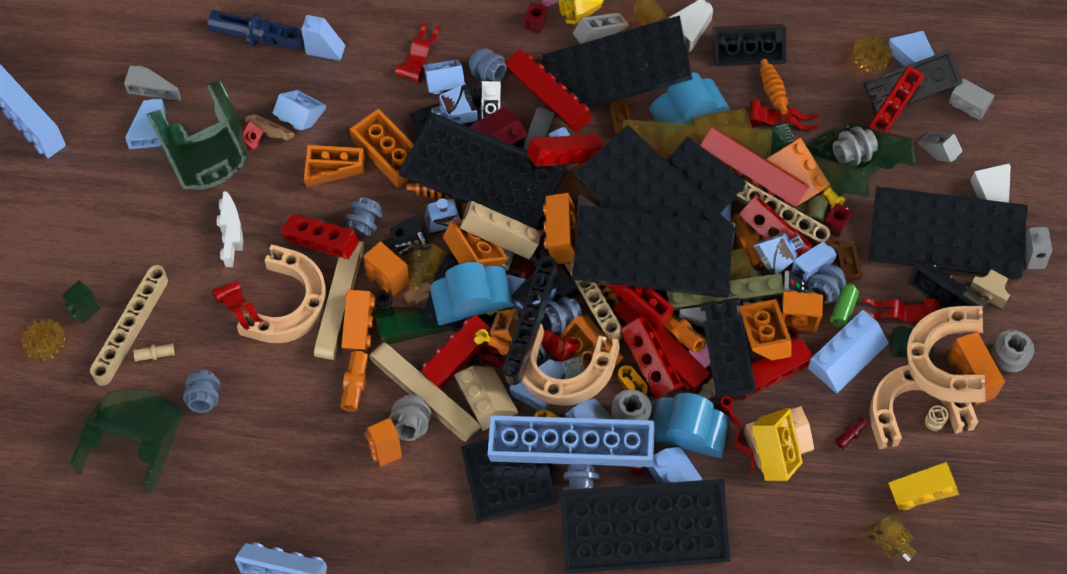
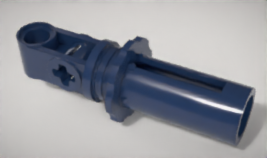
[208,10,304,50]

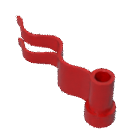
[395,22,440,83]
[746,100,819,131]
[211,280,264,330]
[863,298,940,323]
[518,316,579,368]
[718,396,754,473]

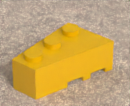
[889,462,959,510]

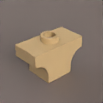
[969,270,1010,309]

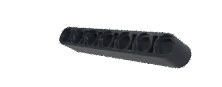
[503,256,558,385]

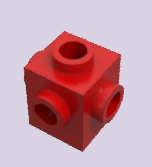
[230,121,263,152]

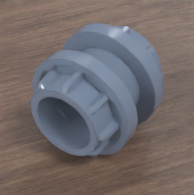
[469,48,507,82]
[345,197,383,237]
[807,264,846,304]
[542,297,582,335]
[183,370,220,413]
[563,464,599,490]

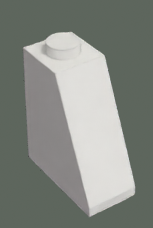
[669,0,713,52]
[970,164,1011,202]

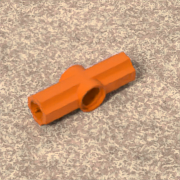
[730,214,764,269]
[663,314,707,352]
[340,351,368,412]

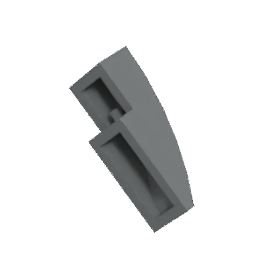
[523,107,555,151]

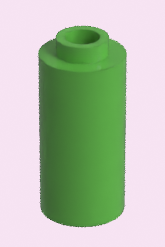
[830,284,859,328]

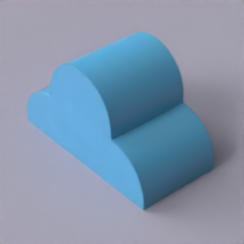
[649,72,731,139]
[430,262,514,325]
[650,393,731,459]

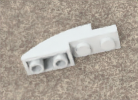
[217,192,243,267]

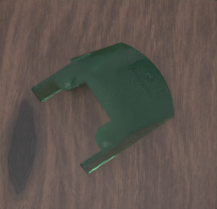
[147,80,249,190]
[806,123,916,198]
[70,389,183,494]

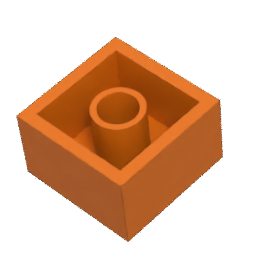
[364,241,409,297]
[779,290,823,333]

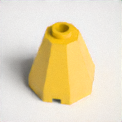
[558,0,603,24]

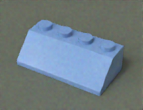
[808,310,889,394]
[235,543,327,574]

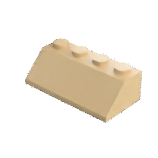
[460,201,542,259]

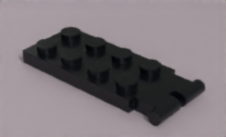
[863,50,963,114]
[700,297,756,399]

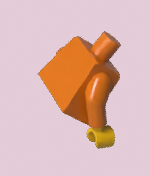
[474,308,519,355]

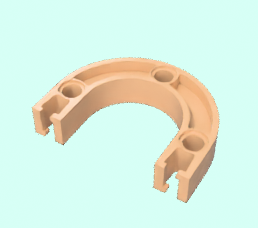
[237,244,327,343]
[907,306,985,402]
[515,321,620,406]
[869,365,978,449]

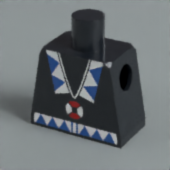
[382,215,429,255]

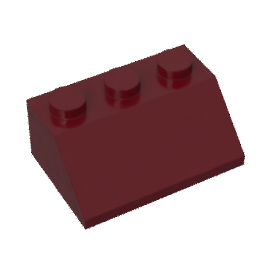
[469,107,528,144]

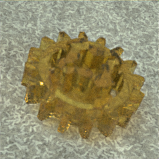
[852,35,892,72]
[21,318,66,360]

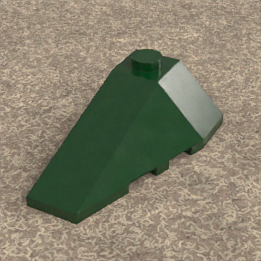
[374,307,449,345]

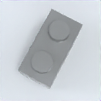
[948,78,994,120]

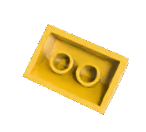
[752,408,803,481]

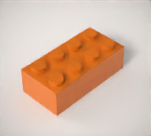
[350,108,414,188]

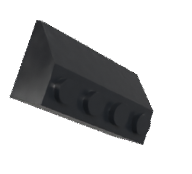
[712,24,786,66]
[908,259,989,320]

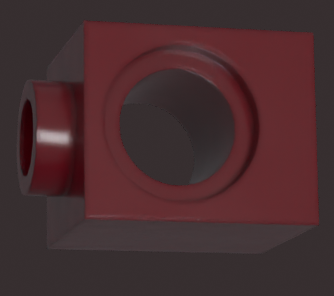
[524,2,548,34]
[824,203,852,237]

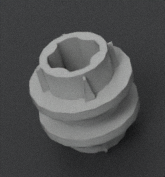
[833,126,878,167]
[991,330,1034,372]
[611,389,652,420]
[389,395,431,441]

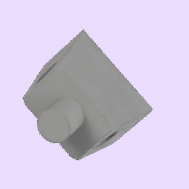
[1024,227,1052,269]

